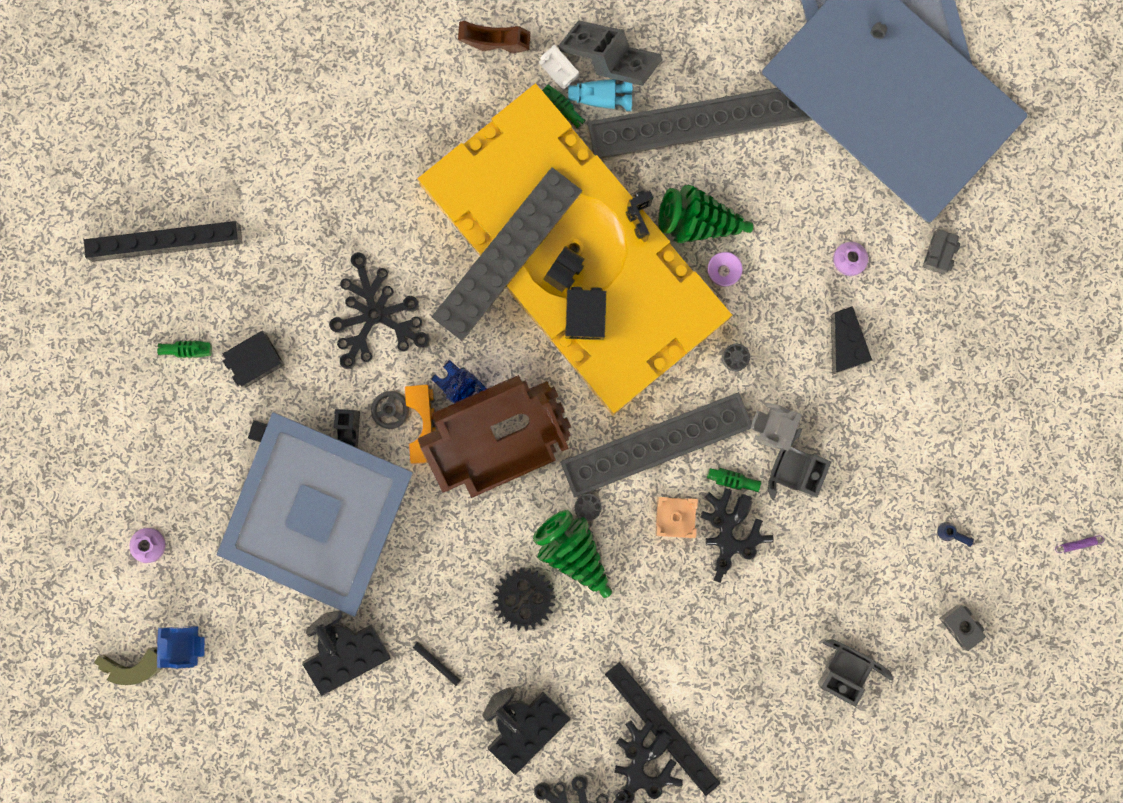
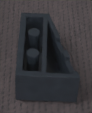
[831,306,872,375]

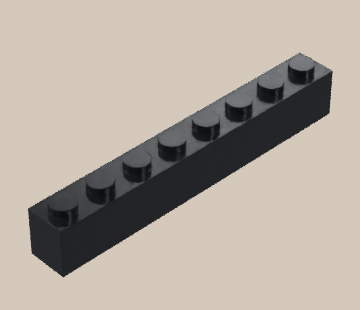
[83,221,243,262]

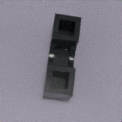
[334,409,360,448]

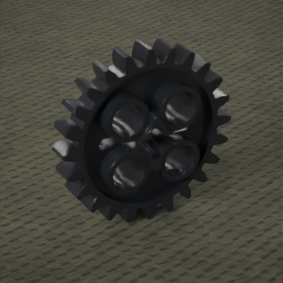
[493,567,556,631]

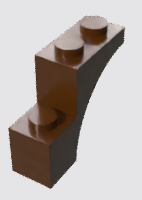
[458,21,531,53]

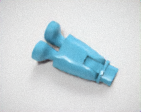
[568,79,632,111]

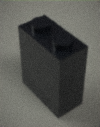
[565,287,606,340]
[222,330,284,388]

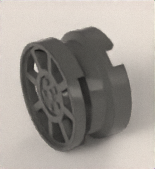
[722,343,750,372]
[574,494,602,521]

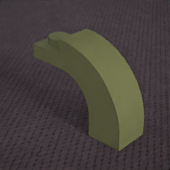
[94,647,162,685]

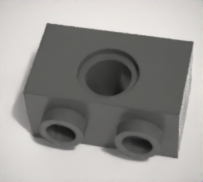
[939,604,986,651]

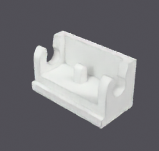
[539,45,579,91]

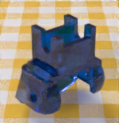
[431,360,487,403]

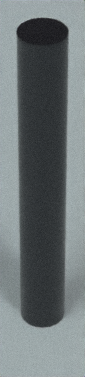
[413,642,461,686]

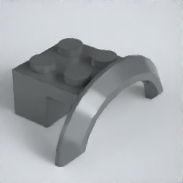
[768,428,831,500]
[818,639,894,707]

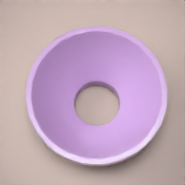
[833,242,868,276]
[707,252,743,287]
[129,528,165,563]

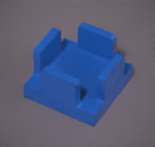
[157,626,205,669]

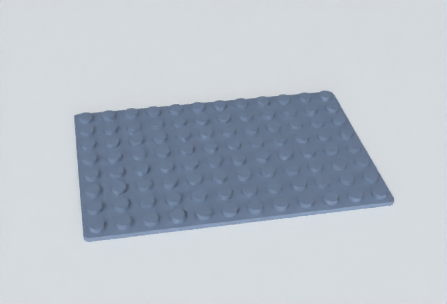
[762,0,1028,223]

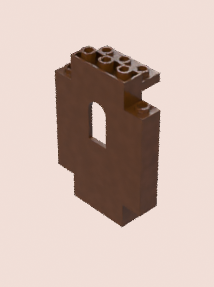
[417,375,572,498]

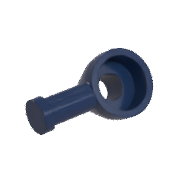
[937,522,974,547]

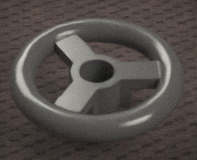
[371,391,409,429]

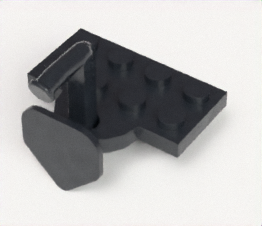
[302,611,391,696]
[482,687,571,775]

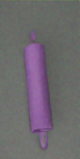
[1055,535,1104,553]

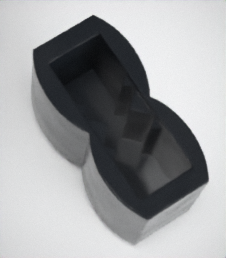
[543,246,584,292]

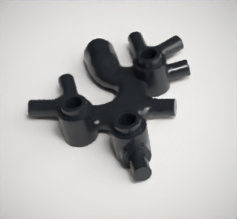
[700,488,774,583]
[614,720,683,803]

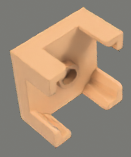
[656,497,698,538]

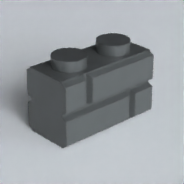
[922,229,960,275]

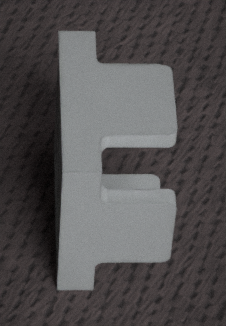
[751,403,802,451]

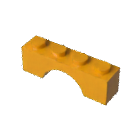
[405,385,436,464]

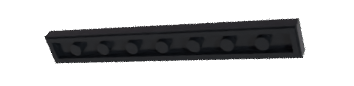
[605,662,721,796]

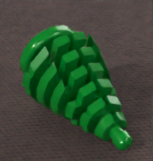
[658,184,754,243]
[533,510,612,598]

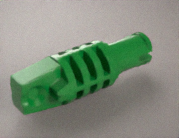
[542,84,586,129]
[157,341,212,358]
[707,468,761,492]

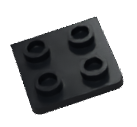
[625,190,654,242]

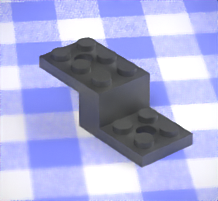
[558,20,663,86]

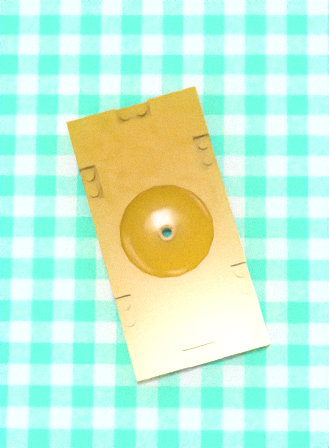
[417,83,732,416]

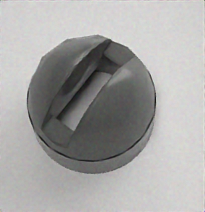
[871,22,887,39]

